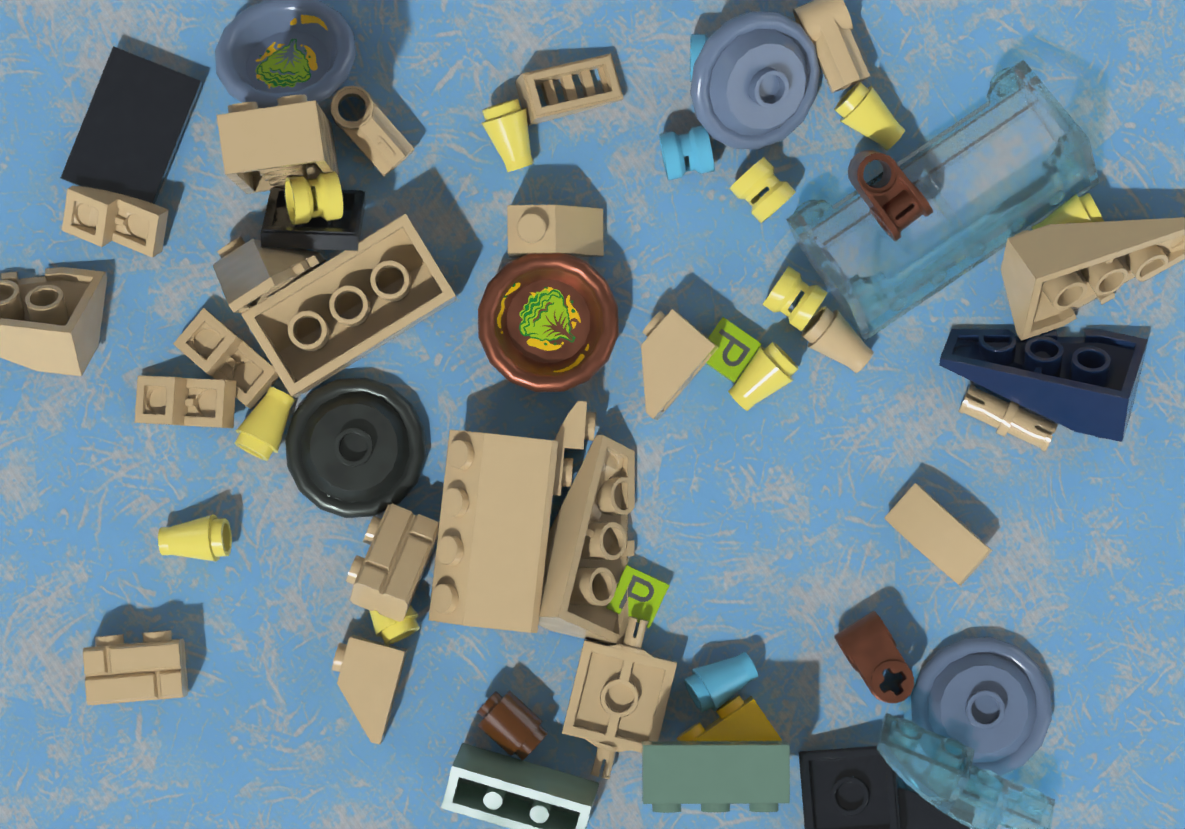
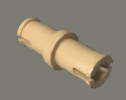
[958,384,1058,451]

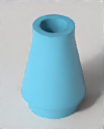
[684,652,758,713]

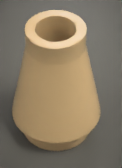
[801,306,874,373]

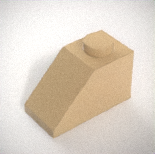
[507,205,604,258]
[641,309,719,420]
[332,635,408,745]

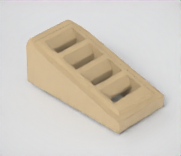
[515,53,624,126]

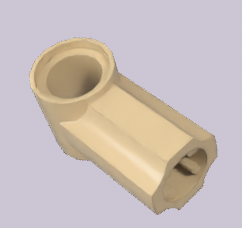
[793,0,870,93]
[330,86,415,177]

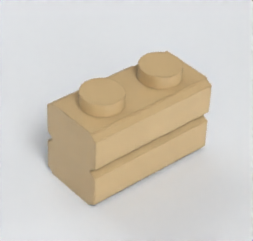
[346,504,439,622]
[83,630,189,705]

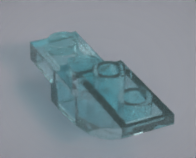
[877,713,1055,829]

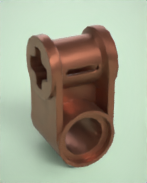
[848,150,933,242]
[834,611,914,703]

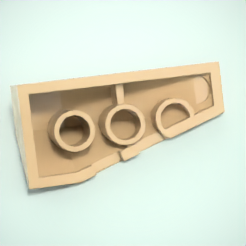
[1000,217,1185,341]
[213,236,326,313]
[0,267,107,376]
[538,435,635,645]

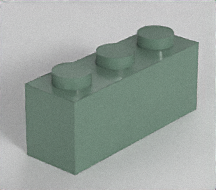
[642,741,790,813]
[441,743,599,829]

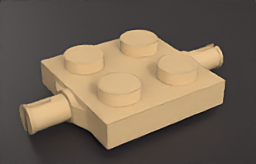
[562,616,677,779]

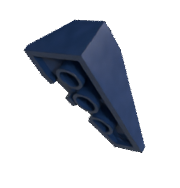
[939,329,1148,442]

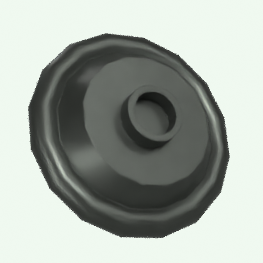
[285,377,426,518]

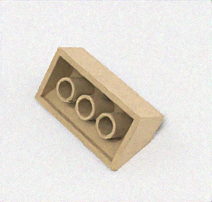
[241,214,458,398]
[429,430,559,633]

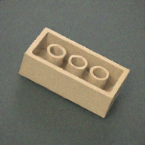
[216,95,340,194]

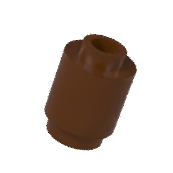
[477,690,548,761]

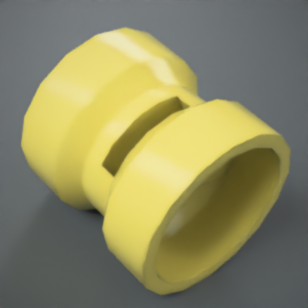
[729,157,796,224]
[285,171,343,225]
[762,266,828,331]

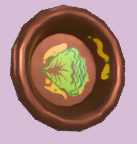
[478,253,619,392]

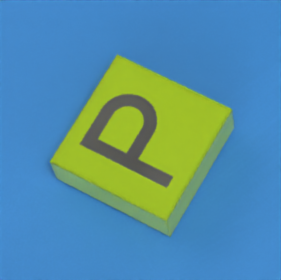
[706,317,761,383]
[607,565,670,628]

